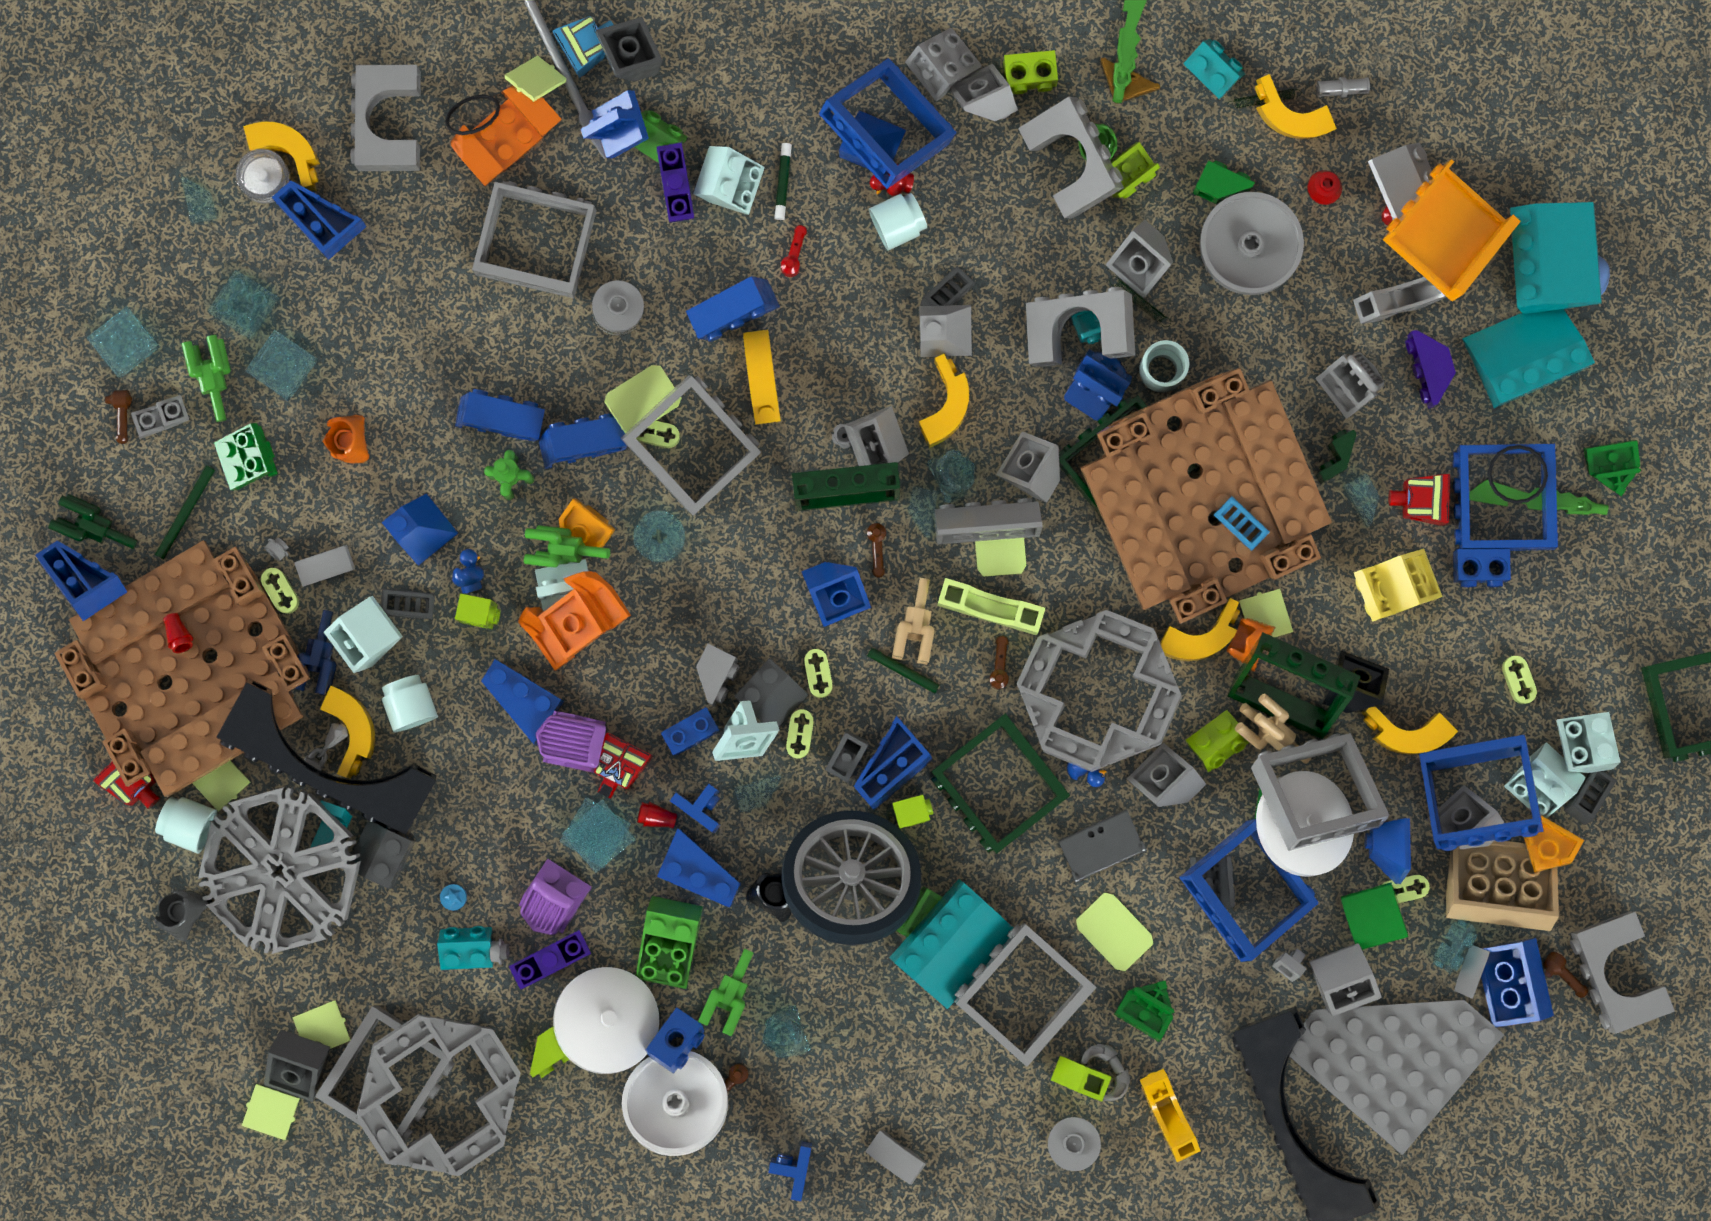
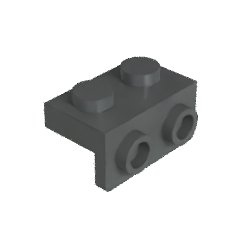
[1190,855,1235,910]

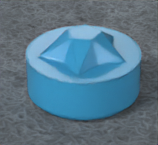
[440,884,467,911]

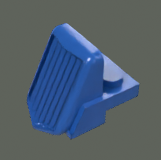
[1064,349,1132,420]

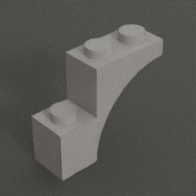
[1353,277,1446,324]

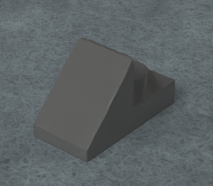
[825,730,869,783]

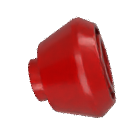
[1307,170,1343,205]

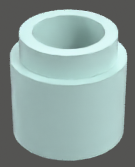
[869,193,927,251]
[1139,340,1189,393]
[382,675,438,733]
[155,797,217,854]

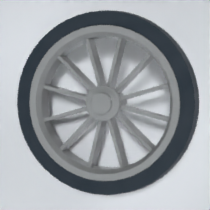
[782,811,921,945]

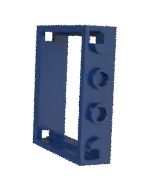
[819,58,957,189]
[1453,444,1558,551]
[1419,735,1544,851]
[1179,819,1319,962]

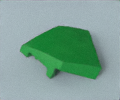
[1584,440,1641,496]
[1114,981,1175,1042]

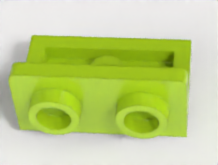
[1111,142,1160,199]
[1185,710,1249,772]

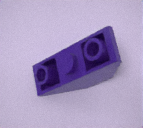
[656,142,695,223]
[1405,330,1456,409]
[509,930,591,990]

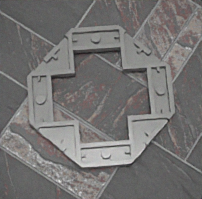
[1017,610,1182,772]
[356,1014,521,1176]

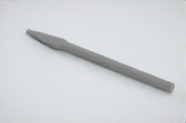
[523,0,606,159]

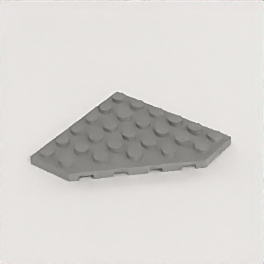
[1290,999,1504,1155]

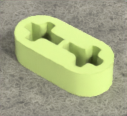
[636,421,680,448]
[261,568,299,614]
[804,649,832,698]
[1502,656,1537,704]
[786,709,814,759]
[1382,875,1430,903]

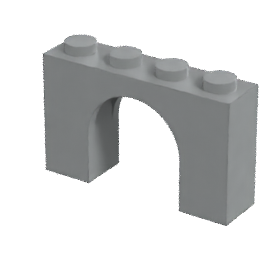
[350,65,421,171]
[1018,97,1124,218]
[1026,287,1135,367]
[1570,911,1675,1034]

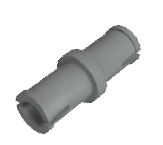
[1316,77,1370,98]

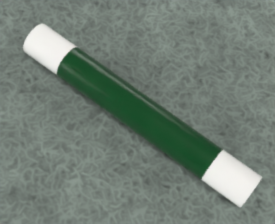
[774,143,792,220]

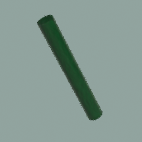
[867,648,940,694]

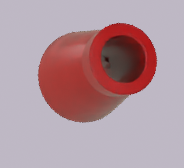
[163,613,193,653]
[637,801,677,829]

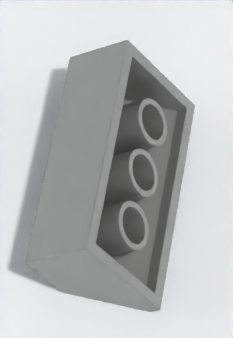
[1368,142,1432,220]
[934,498,1043,545]

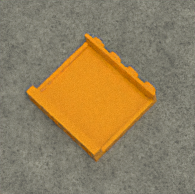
[1383,159,1521,301]

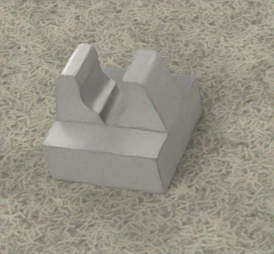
[1272,948,1306,982]

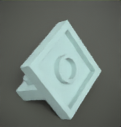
[535,559,588,611]
[712,701,780,761]

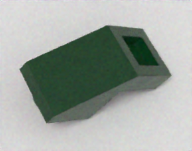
[1315,429,1356,484]

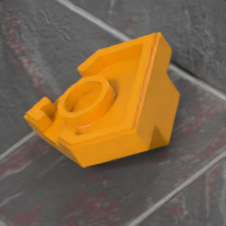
[559,498,616,548]
[1524,815,1584,872]

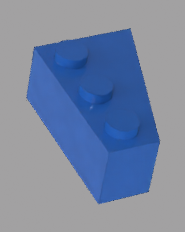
[272,180,367,260]
[686,276,780,342]
[455,389,545,442]
[538,413,628,469]
[35,541,127,621]
[481,659,564,745]
[854,716,933,810]
[657,828,741,908]

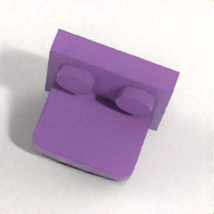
[536,711,606,773]
[519,859,592,935]

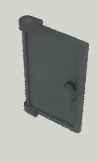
[1058,809,1147,884]

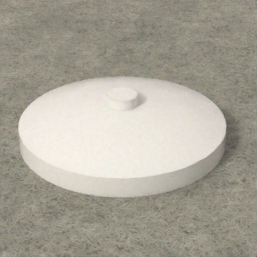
[1256,771,1354,877]
[553,967,659,1074]
[622,1051,728,1156]

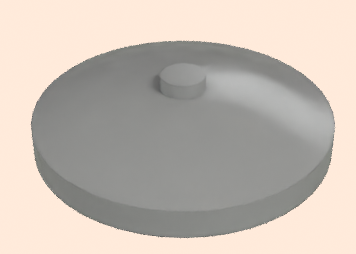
[1199,192,1304,295]

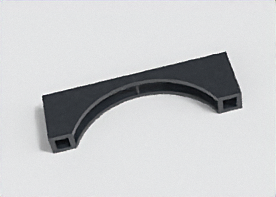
[216,678,436,835]
[1232,1006,1380,1221]

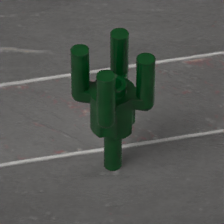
[48,494,138,549]

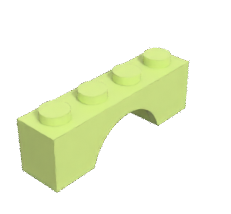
[937,578,1045,635]

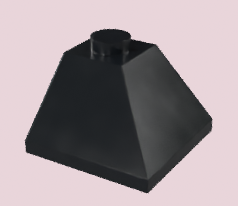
[1323,650,1390,713]

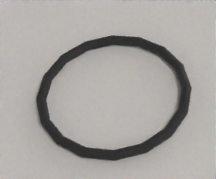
[445,94,500,135]
[1488,445,1548,504]

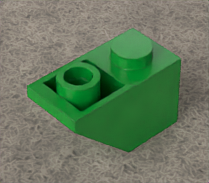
[1193,160,1255,204]

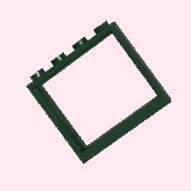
[1059,395,1197,520]
[792,462,900,512]
[1227,632,1360,739]
[1641,652,1711,762]
[931,713,1070,854]

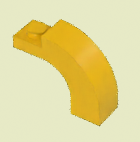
[1255,74,1337,139]
[243,122,320,192]
[743,329,781,425]
[919,354,969,448]
[1160,598,1240,661]
[320,686,375,779]
[1362,706,1458,754]
[1140,1068,1201,1162]

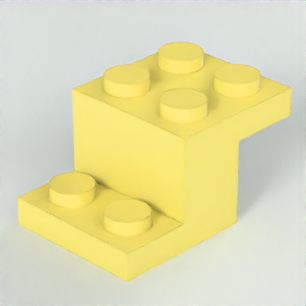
[1354,549,1443,622]

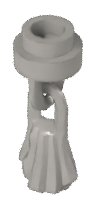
[304,723,348,770]

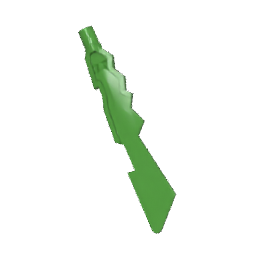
[1112,0,1147,103]
[1469,480,1609,515]

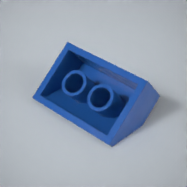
[1481,938,1554,1027]

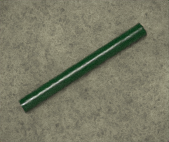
[155,465,215,560]

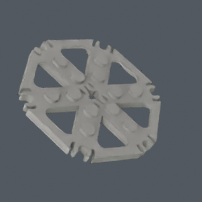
[198,786,361,954]

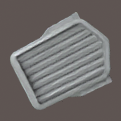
[1315,352,1384,419]

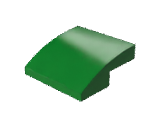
[1341,883,1409,950]

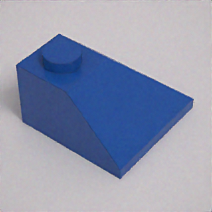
[839,110,906,174]
[382,493,459,566]
[802,562,871,627]
[1364,818,1411,884]

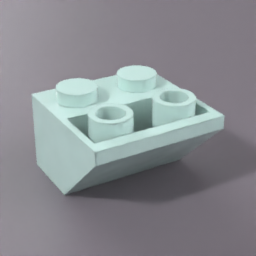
[693,146,765,215]
[324,596,403,673]
[1556,712,1620,773]
[1504,742,1586,818]

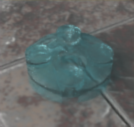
[633,510,686,563]

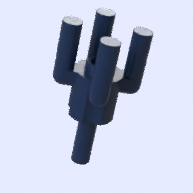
[292,610,337,696]

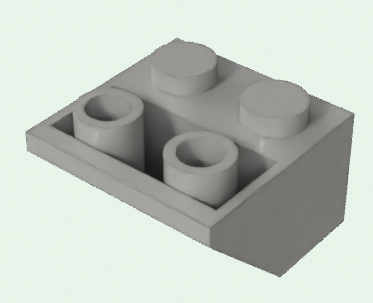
[844,406,909,466]
[696,644,740,707]
[1309,943,1382,1016]

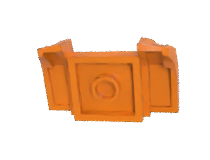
[451,85,562,186]
[518,571,631,671]

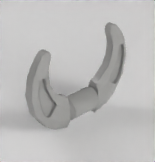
[1081,1044,1130,1102]

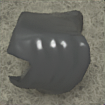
[154,889,209,942]

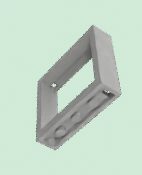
[472,181,597,298]
[620,375,761,516]
[1251,733,1390,851]
[954,923,1097,1067]
[315,1005,456,1143]

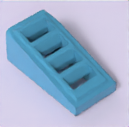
[1214,496,1270,552]

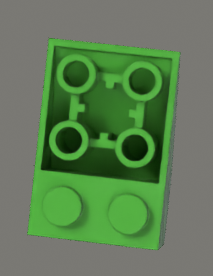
[636,896,703,989]

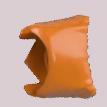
[322,415,369,464]
[1227,618,1276,672]

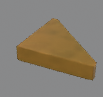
[1100,58,1160,104]

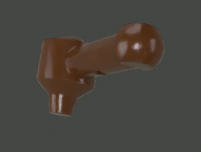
[105,390,132,444]
[867,523,886,578]
[989,635,1009,690]
[1543,952,1588,998]
[724,1063,749,1093]

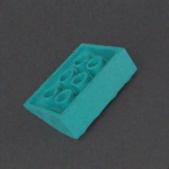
[1510,202,1602,314]
[1462,309,1595,409]
[889,879,1013,1009]

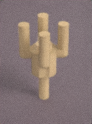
[892,578,935,665]
[1235,693,1311,764]

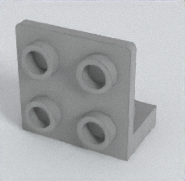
[905,28,982,101]

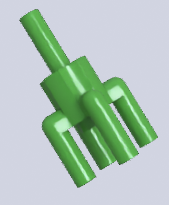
[181,335,231,422]
[484,450,534,500]
[524,525,610,568]
[698,948,754,1036]

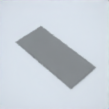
[1454,944,1490,999]

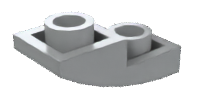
[131,395,189,439]
[294,545,355,587]
[865,1130,926,1184]

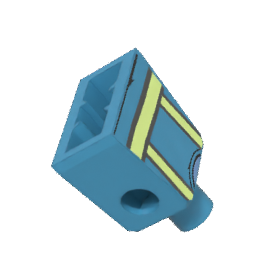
[553,16,613,78]

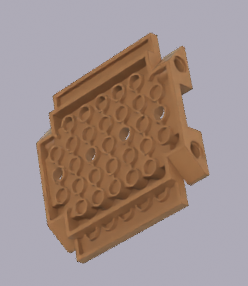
[1080,368,1332,624]
[54,540,310,798]

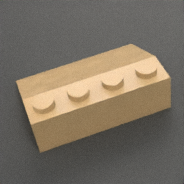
[1446,841,1559,931]

